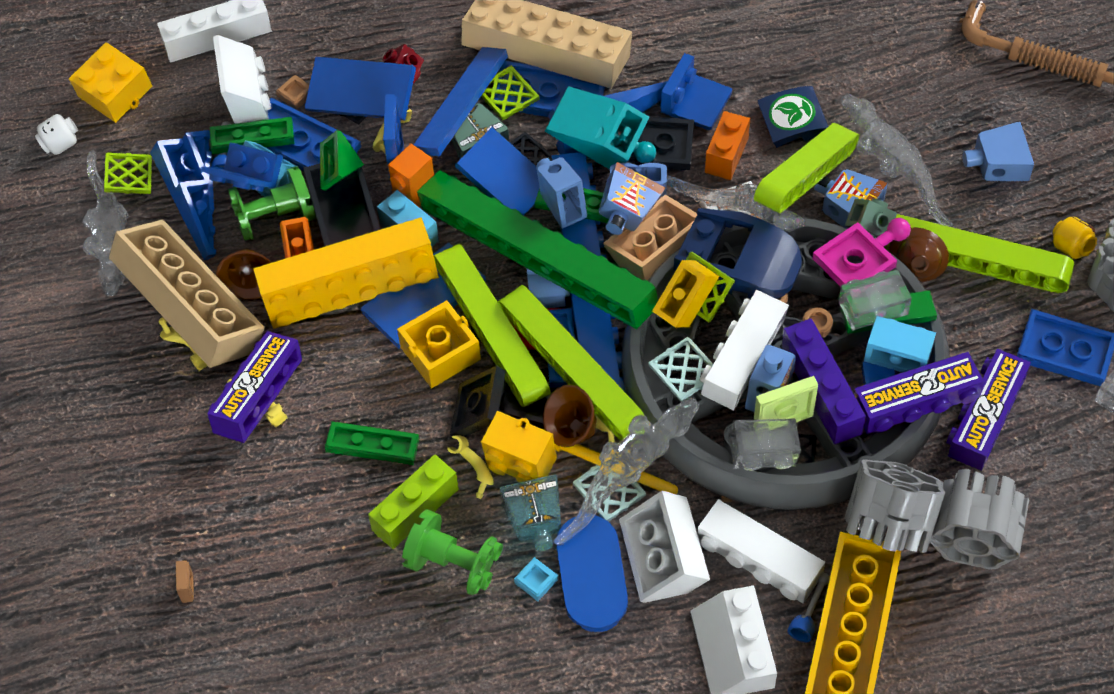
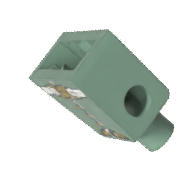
[451,103,509,159]

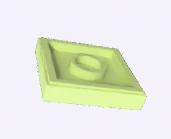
[753,376,818,436]

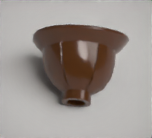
[889,227,949,282]
[216,249,272,300]
[543,385,597,447]

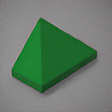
[320,130,364,191]

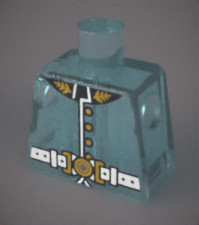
[499,474,561,551]

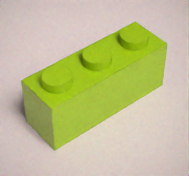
[368,454,459,549]

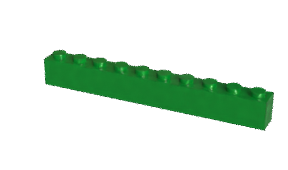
[417,170,658,329]

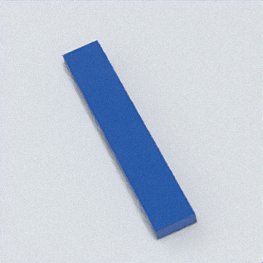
[414,47,508,156]

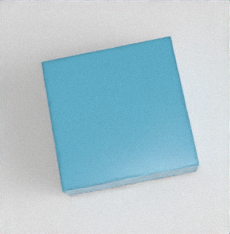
[514,557,558,601]

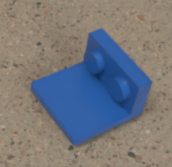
[661,53,732,130]
[200,142,283,192]

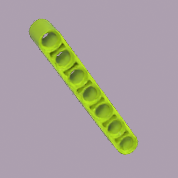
[753,122,860,214]
[884,214,1074,293]
[434,244,551,407]
[498,285,647,441]

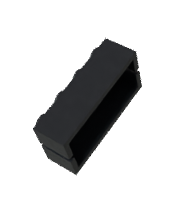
[303,154,380,247]

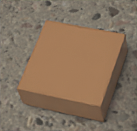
[276,75,309,110]
[176,560,194,603]

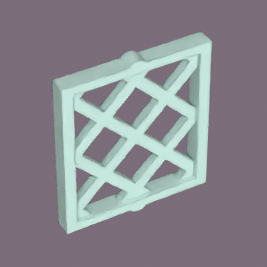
[648,337,713,402]
[573,455,646,522]

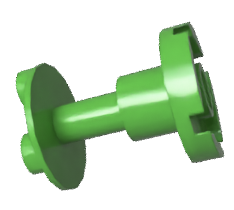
[228,166,316,241]
[402,509,503,595]

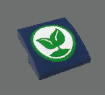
[757,86,829,148]

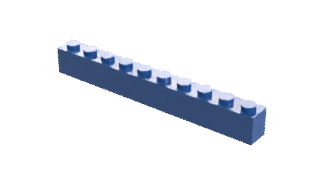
[552,152,627,394]

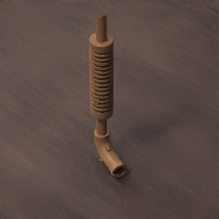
[960,0,1114,88]

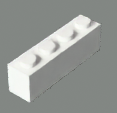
[157,0,272,63]
[700,290,789,410]
[697,499,825,604]

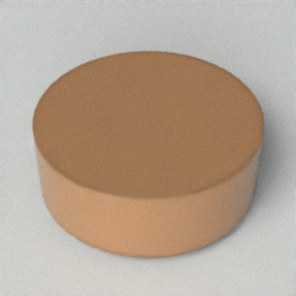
[803,308,833,338]

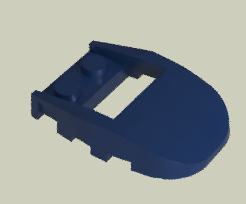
[673,208,802,299]

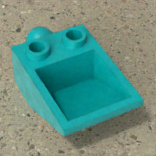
[545,86,656,169]

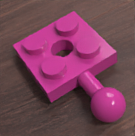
[812,218,911,298]

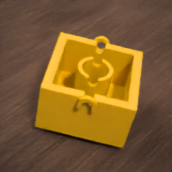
[69,42,152,123]
[397,300,481,389]
[481,411,557,485]

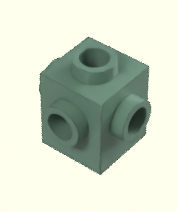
[845,198,897,238]

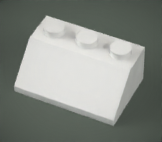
[213,35,271,124]
[619,491,710,603]
[690,586,777,694]

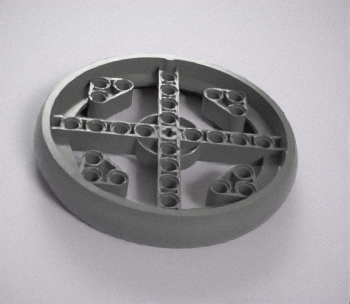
[621,217,950,510]

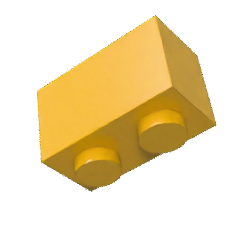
[652,260,719,328]

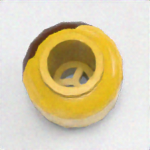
[1053,216,1097,259]

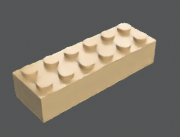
[462,0,632,89]
[109,219,265,368]

